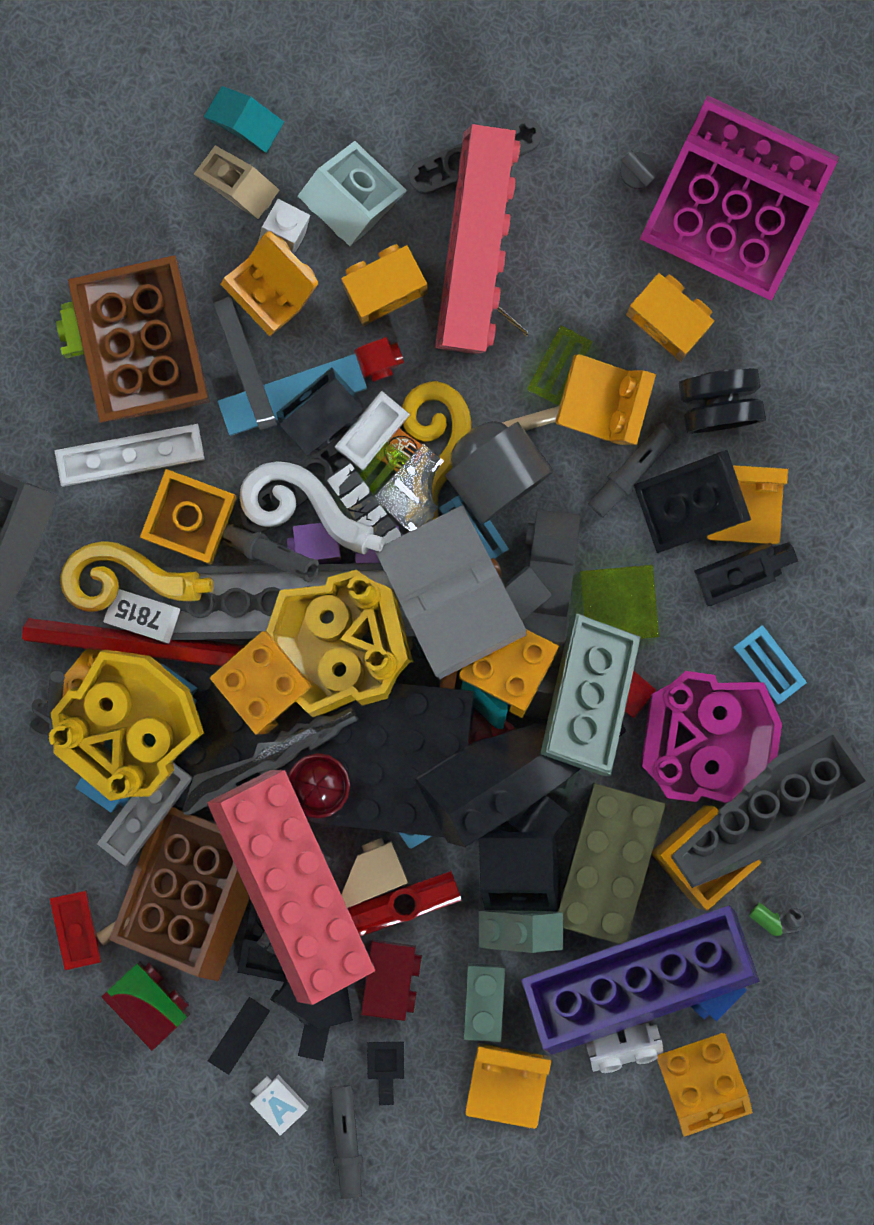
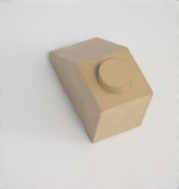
[194,145,280,219]
[341,837,408,908]

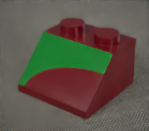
[101,961,190,1051]

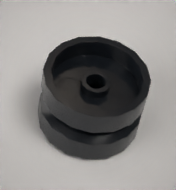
[678,368,766,434]

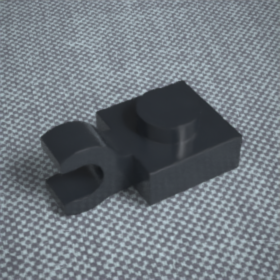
[367,1041,404,1105]

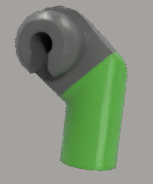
[748,902,805,936]

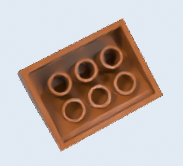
[68,255,210,423]
[109,807,250,981]

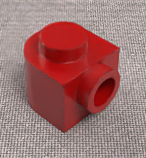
[354,337,404,382]

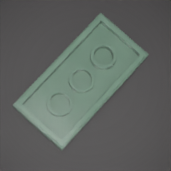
[540,613,641,777]

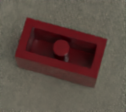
[361,939,422,1021]

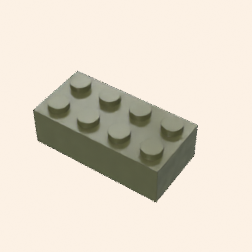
[556,783,666,944]

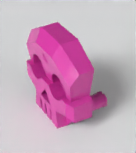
[641,671,782,804]

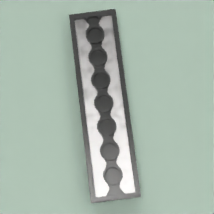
[162,563,416,640]

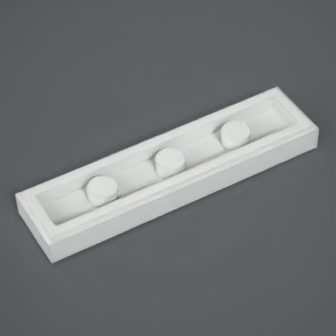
[54,424,205,487]

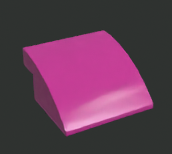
[640,95,839,301]

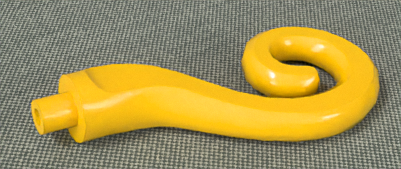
[402,381,471,528]
[60,541,214,612]

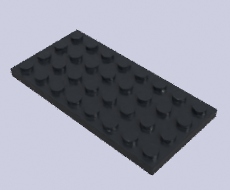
[172,662,476,838]

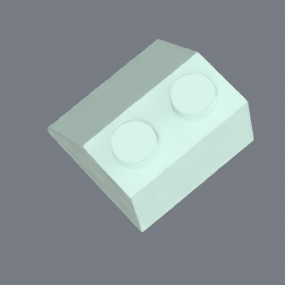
[298,141,407,246]

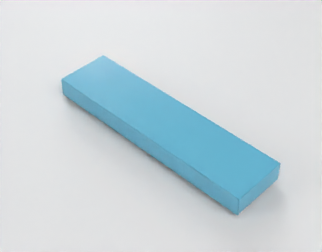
[218,354,367,436]

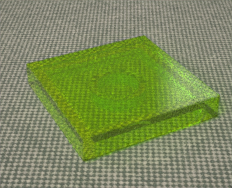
[580,565,659,639]

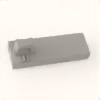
[97,762,193,866]

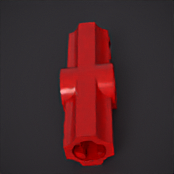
[348,871,462,937]

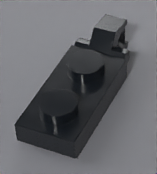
[694,542,798,606]

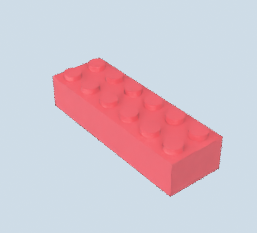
[435,124,520,354]
[207,770,375,1005]

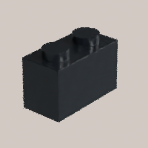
[276,367,364,456]

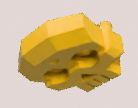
[266,570,413,717]
[49,650,204,801]

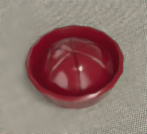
[288,753,350,818]

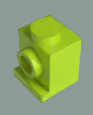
[56,301,84,358]

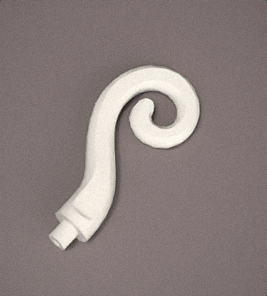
[240,462,385,555]

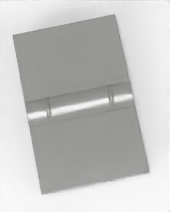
[375,505,527,679]

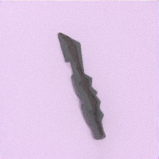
[183,707,358,815]

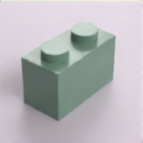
[479,910,563,953]
[464,963,505,1042]

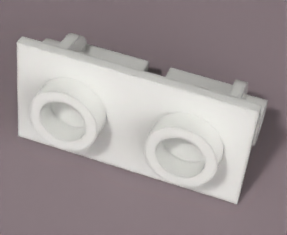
[586,1023,663,1073]

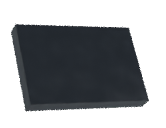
[634,450,751,553]

